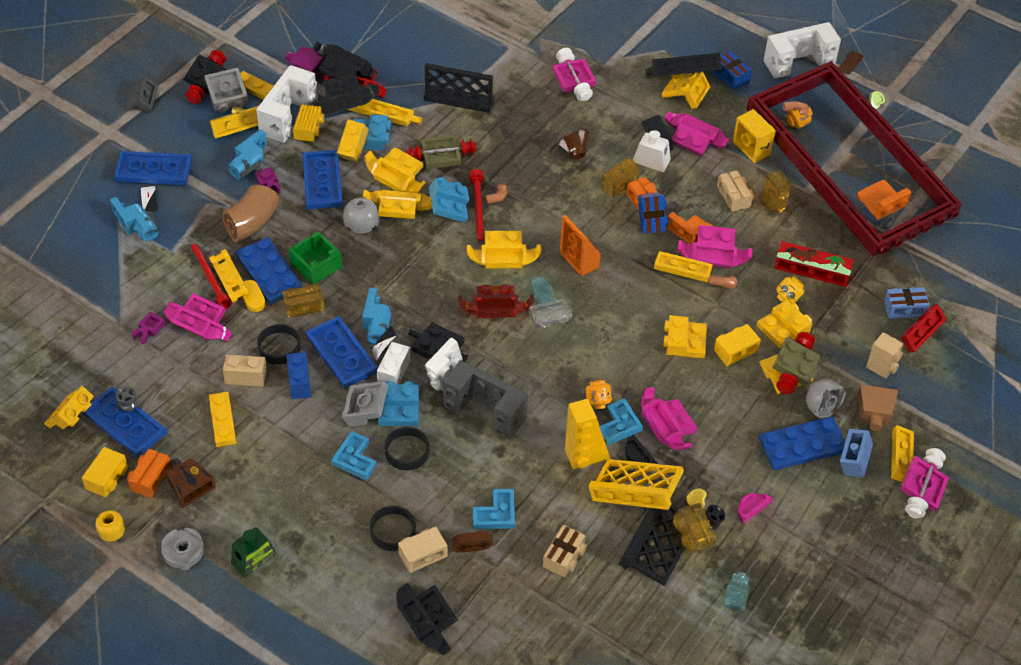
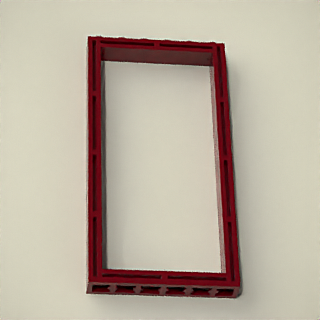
[746,61,962,257]

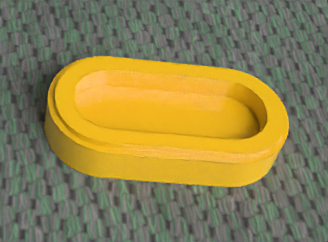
[242,280,265,312]

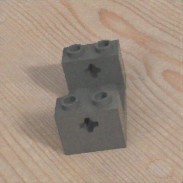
[443,360,528,439]

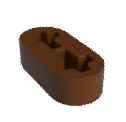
[452,531,493,553]

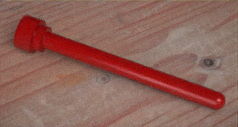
[469,169,484,241]
[191,244,232,309]

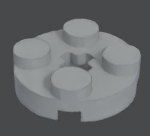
[161,528,205,570]

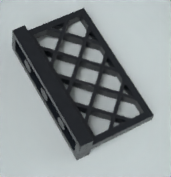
[645,53,722,77]
[424,63,494,113]
[619,504,700,586]

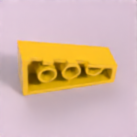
[565,399,610,469]

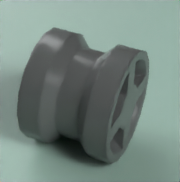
[116,386,138,412]

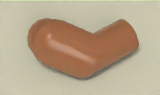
[783,101,809,115]
[485,184,508,204]
[709,275,737,289]

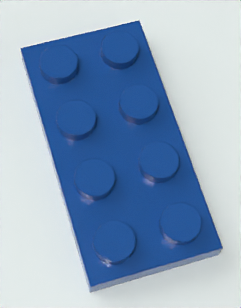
[302,150,343,210]
[114,151,192,185]
[235,237,303,305]
[306,316,378,389]
[83,386,167,458]
[758,416,846,471]

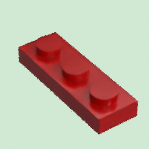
[900,304,947,353]

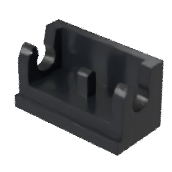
[641,115,674,151]

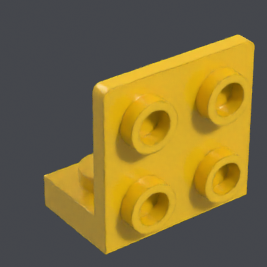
[661,72,710,109]

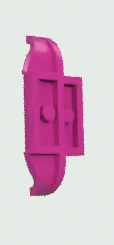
[664,111,729,156]
[678,225,753,269]
[163,293,232,342]
[641,387,698,450]

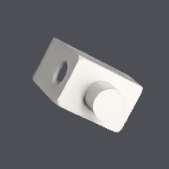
[633,130,670,173]

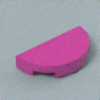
[737,493,773,524]

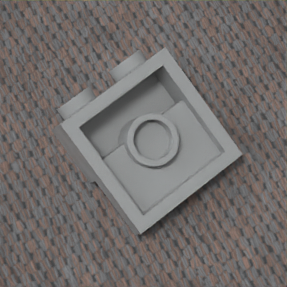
[204,68,248,112]
[342,381,388,427]

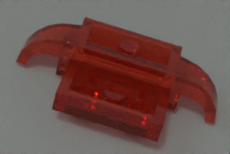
[458,284,534,318]

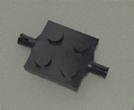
[408,322,468,362]

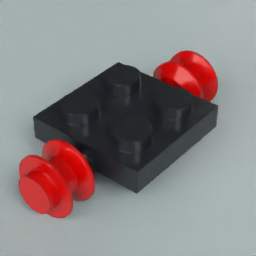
[183,50,226,104]

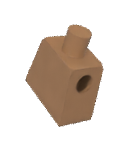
[857,385,898,431]

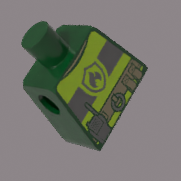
[231,527,276,578]

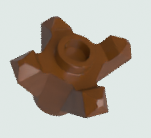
[559,129,589,159]

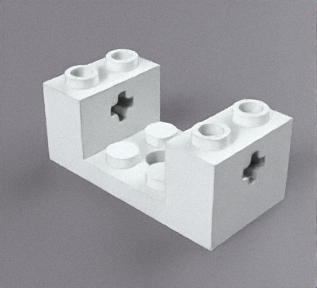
[764,22,841,79]
[256,65,318,143]

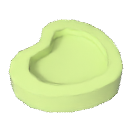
[869,91,885,109]

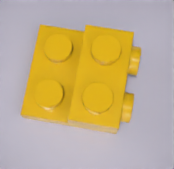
[757,300,812,349]
[663,315,707,358]
[44,386,94,429]

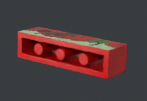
[774,241,854,288]

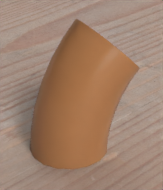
[222,185,280,243]

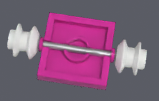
[552,48,596,101]
[900,448,949,518]

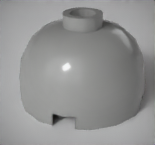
[343,197,380,234]
[806,379,846,419]

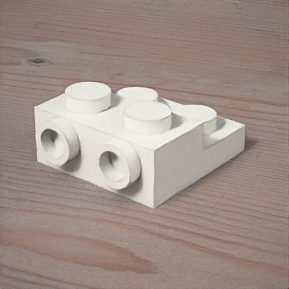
[425,337,463,391]

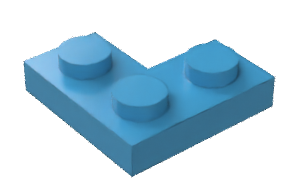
[600,398,643,446]
[331,431,377,481]
[473,489,515,529]

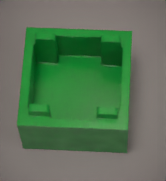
[289,231,342,285]

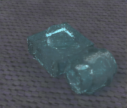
[530,275,557,308]
[724,571,750,611]

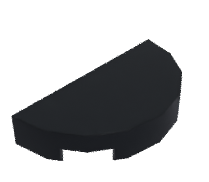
[625,435,657,464]

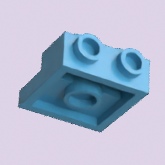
[353,115,391,150]
[429,177,469,223]
[378,381,419,426]

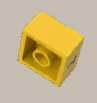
[733,109,776,163]

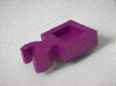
[255,167,281,193]
[132,312,166,344]

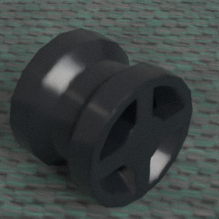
[700,505,726,531]

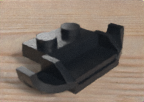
[313,41,376,80]
[311,72,380,115]
[396,582,458,655]

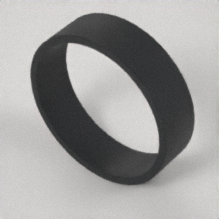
[257,324,301,365]
[385,427,429,471]
[370,506,416,551]

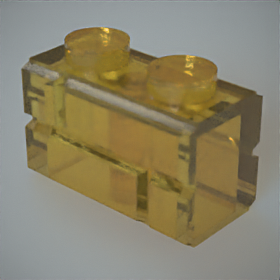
[601,158,640,198]
[761,170,791,213]
[282,284,325,318]
[673,503,717,554]

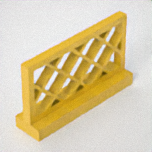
[588,459,684,510]

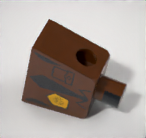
[167,458,216,508]

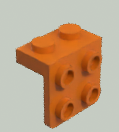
[857,180,912,220]

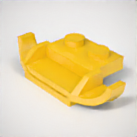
[364,147,426,193]
[363,189,432,219]
[467,231,541,269]

